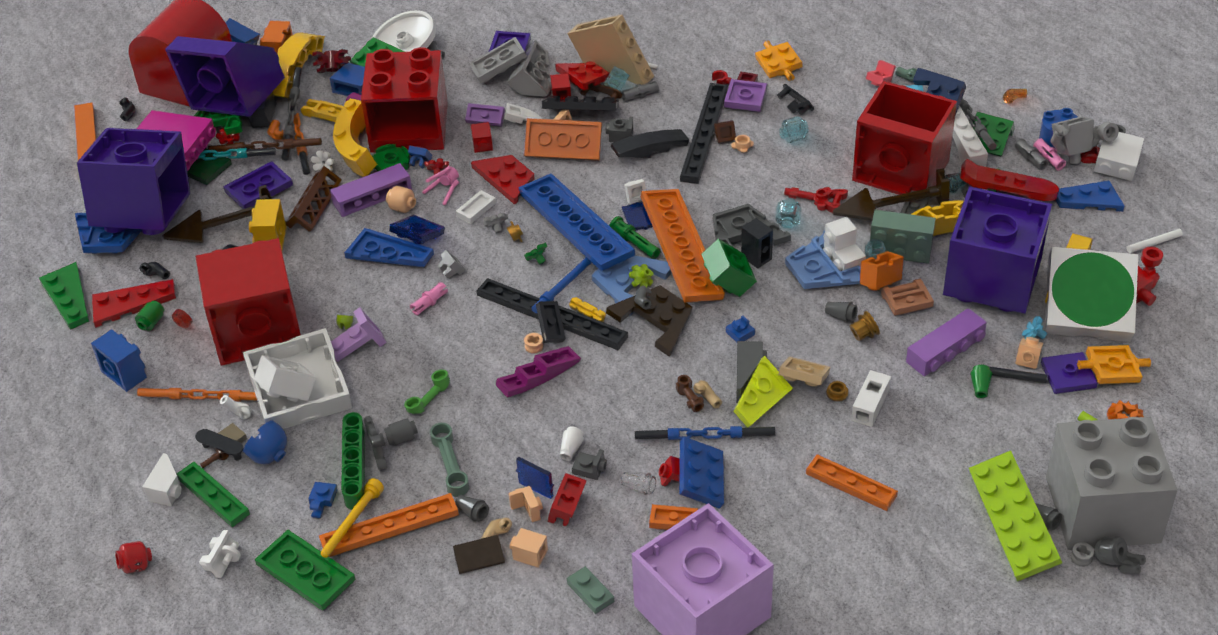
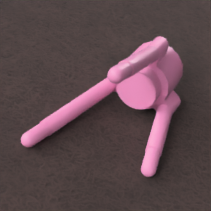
[422,166,459,205]

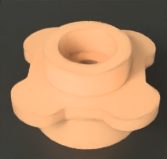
[731,135,754,153]

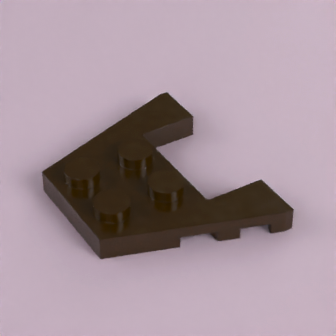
[606,285,693,357]

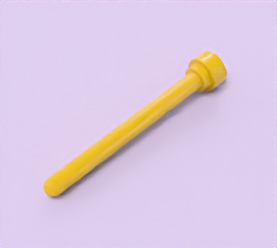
[321,478,384,558]

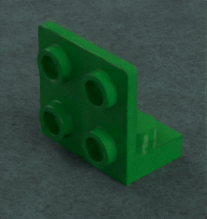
[973,112,1015,157]

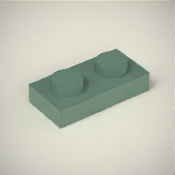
[566,566,615,614]

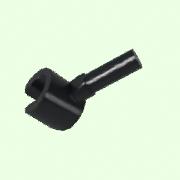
[787,100,810,114]

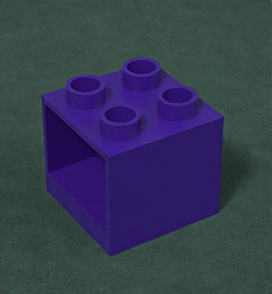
[77,128,190,235]
[943,187,1052,314]

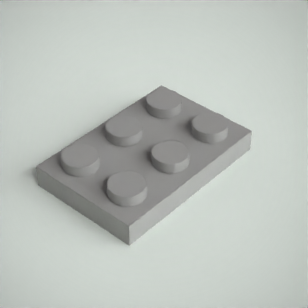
[469,37,528,83]

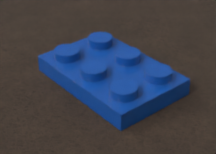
[679,437,724,509]

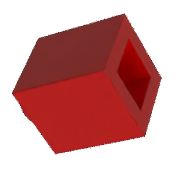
[550,73,571,99]
[470,122,493,153]

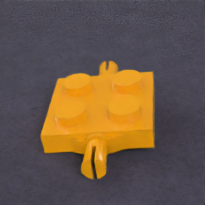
[755,40,803,81]
[1077,345,1151,384]

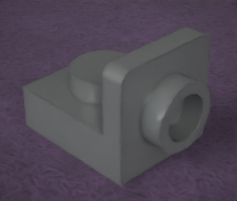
[572,449,607,480]

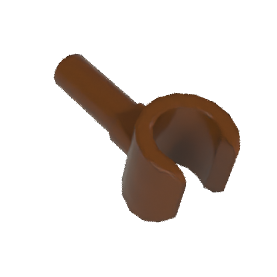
[200,448,229,468]

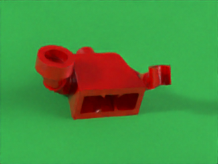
[1136,247,1164,306]

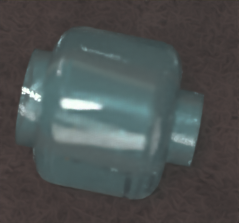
[779,116,809,143]
[775,198,802,229]

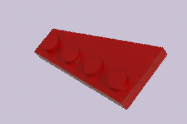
[92,279,176,328]

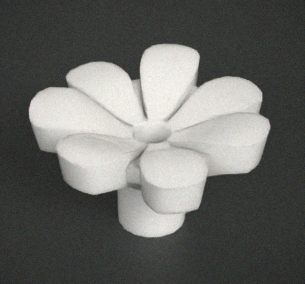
[311,150,334,171]

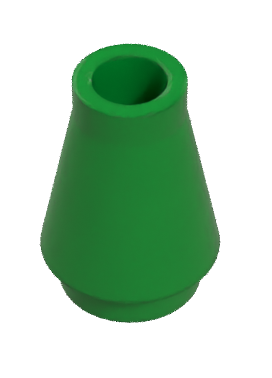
[970,364,992,398]

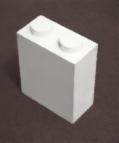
[1093,132,1144,181]

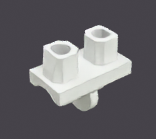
[199,530,241,578]

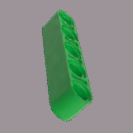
[341,412,365,510]

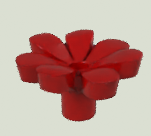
[215,128,240,145]
[424,158,449,178]

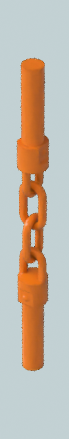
[137,388,257,402]

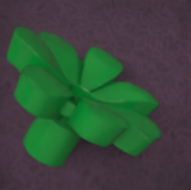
[524,243,548,265]

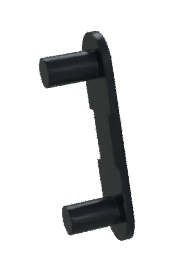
[777,84,814,115]
[195,429,244,461]

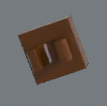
[714,120,736,143]

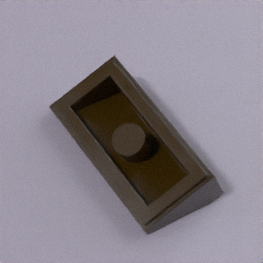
[453,535,505,574]

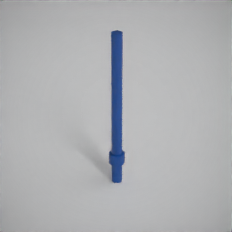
[532,250,605,313]

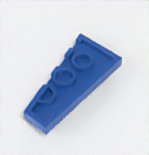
[344,228,434,267]

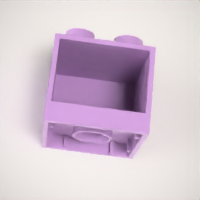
[632,503,774,635]

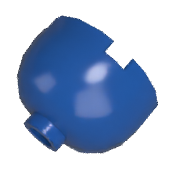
[243,420,288,465]

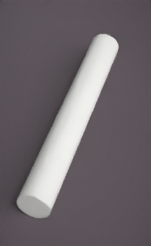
[1126,229,1183,254]

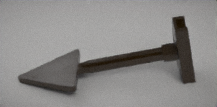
[833,168,950,221]
[162,185,272,243]

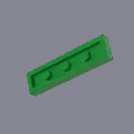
[176,462,250,527]

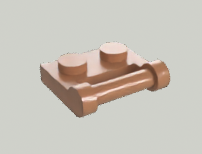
[880,279,934,316]

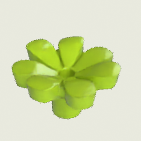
[629,264,653,287]

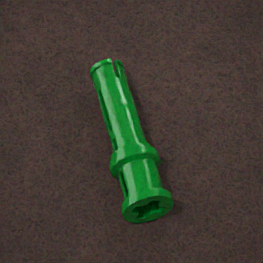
[609,216,661,259]

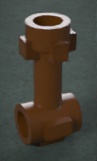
[676,375,704,412]

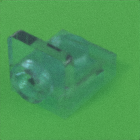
[603,66,630,91]

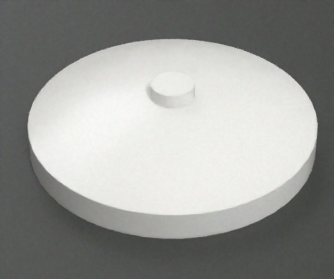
[372,10,436,52]

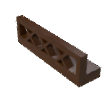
[285,166,342,232]

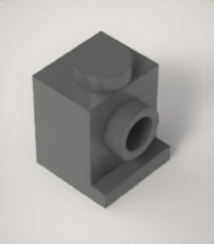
[606,117,634,142]

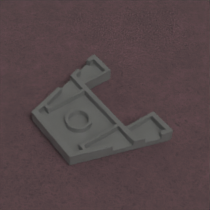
[712,204,791,247]

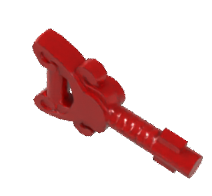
[784,187,848,213]

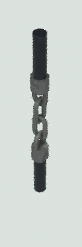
[281,67,302,161]

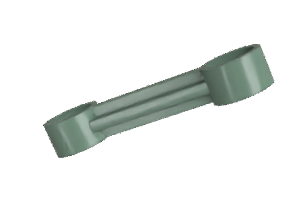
[430,422,469,497]

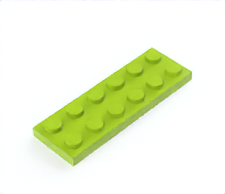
[969,450,1062,581]

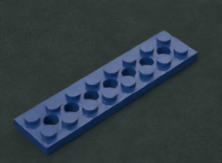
[518,173,635,271]

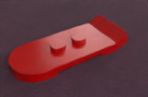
[960,159,1059,201]

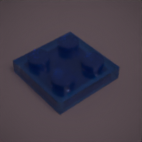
[389,215,445,245]

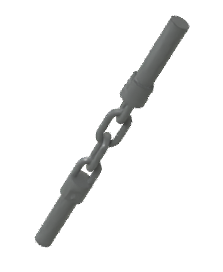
[960,98,996,150]

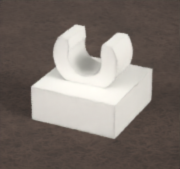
[624,179,646,204]

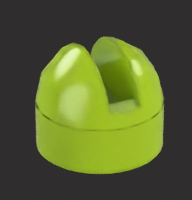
[336,315,353,329]

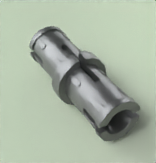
[621,81,659,102]
[1015,139,1049,170]

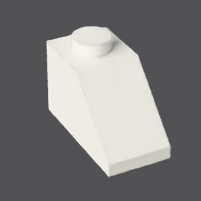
[142,453,182,506]

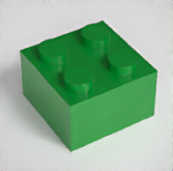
[701,238,757,297]

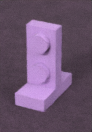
[331,307,387,362]

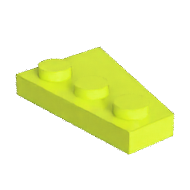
[733,356,793,427]

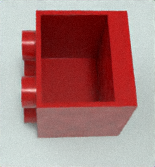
[361,47,448,153]
[852,81,957,195]
[195,238,301,366]

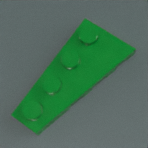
[39,262,89,330]

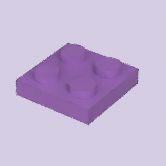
[724,79,767,112]

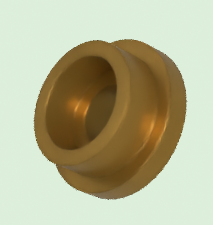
[826,381,848,401]

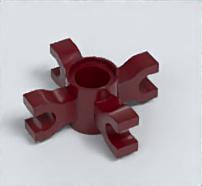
[312,49,351,73]

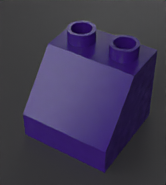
[165,36,285,117]

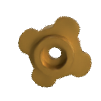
[507,221,523,242]

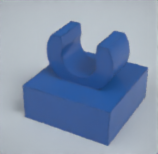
[408,146,433,168]
[726,316,755,342]

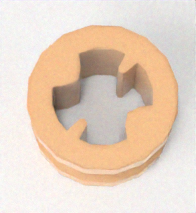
[524,333,543,353]

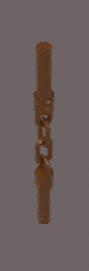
[208,138,322,152]

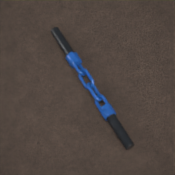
[634,426,775,440]

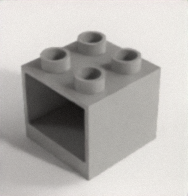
[1046,417,1178,550]

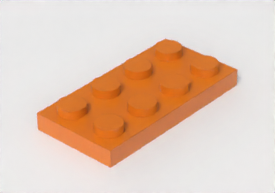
[524,118,602,161]

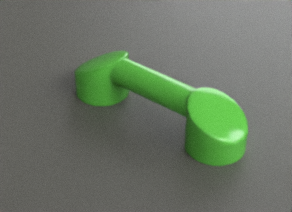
[404,369,450,414]

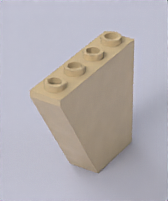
[567,15,654,85]

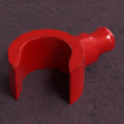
[712,70,736,85]

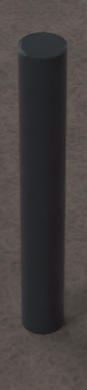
[989,366,1047,383]

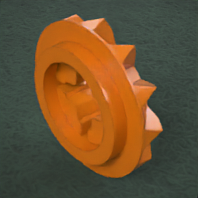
[1107,400,1143,420]

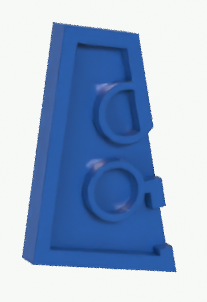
[1055,181,1125,212]

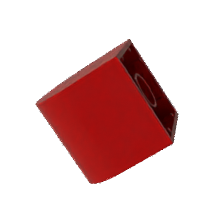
[128,0,232,107]

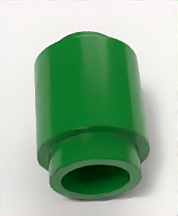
[135,301,165,331]

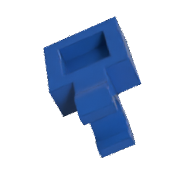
[308,482,338,518]

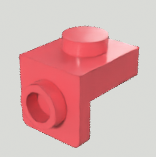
[866,60,896,86]

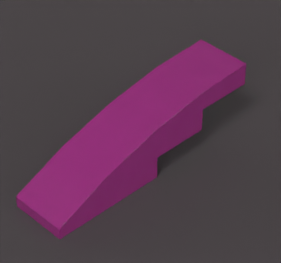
[496,346,581,398]

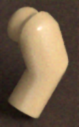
[693,380,722,409]
[481,517,512,539]

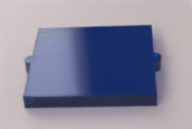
[622,202,653,230]
[516,457,554,499]

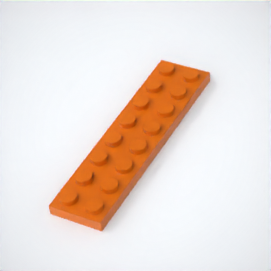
[641,189,725,303]

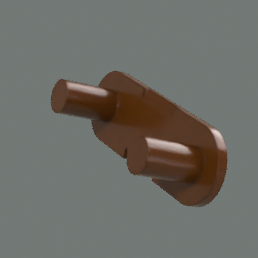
[580,83,622,100]

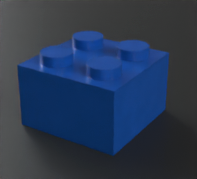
[91,329,147,392]

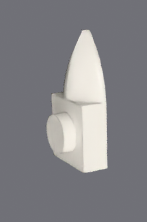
[504,103,542,124]

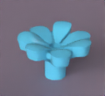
[1022,316,1047,339]

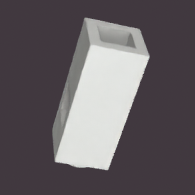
[851,370,891,427]

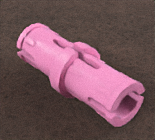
[1033,138,1066,171]
[410,282,448,316]

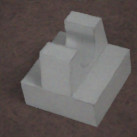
[437,250,466,278]

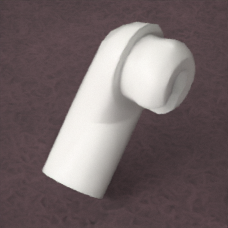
[220,395,251,419]

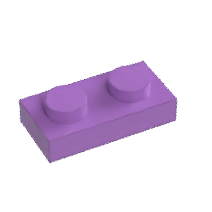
[465,103,505,127]

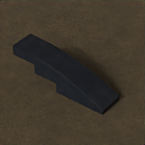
[611,129,689,158]

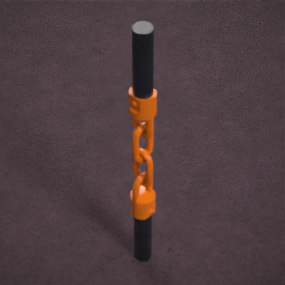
[287,97,310,175]

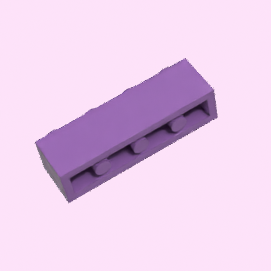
[330,163,412,217]
[906,308,987,377]

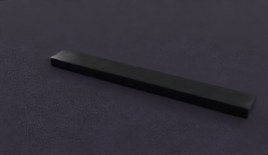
[680,83,728,184]
[476,278,628,350]

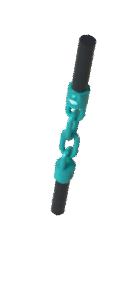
[198,148,276,160]

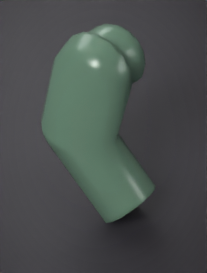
[895,67,917,81]

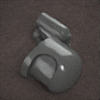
[1094,537,1146,574]

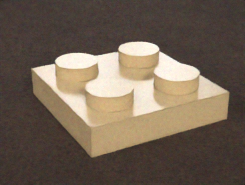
[778,356,830,387]

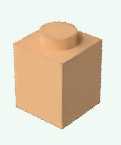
[510,528,548,568]

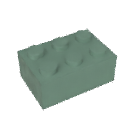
[869,210,936,264]

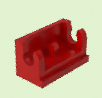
[547,473,587,526]

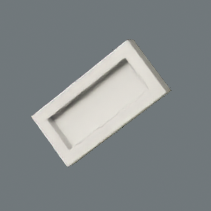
[456,190,496,224]

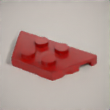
[555,61,610,90]
[471,155,535,205]

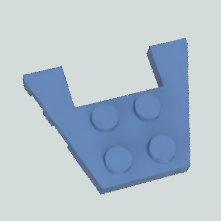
[785,230,861,289]
[592,256,672,316]

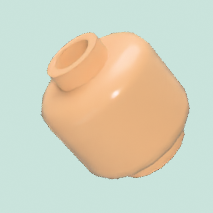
[386,186,416,213]

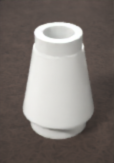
[559,427,584,461]

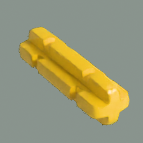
[569,297,606,322]

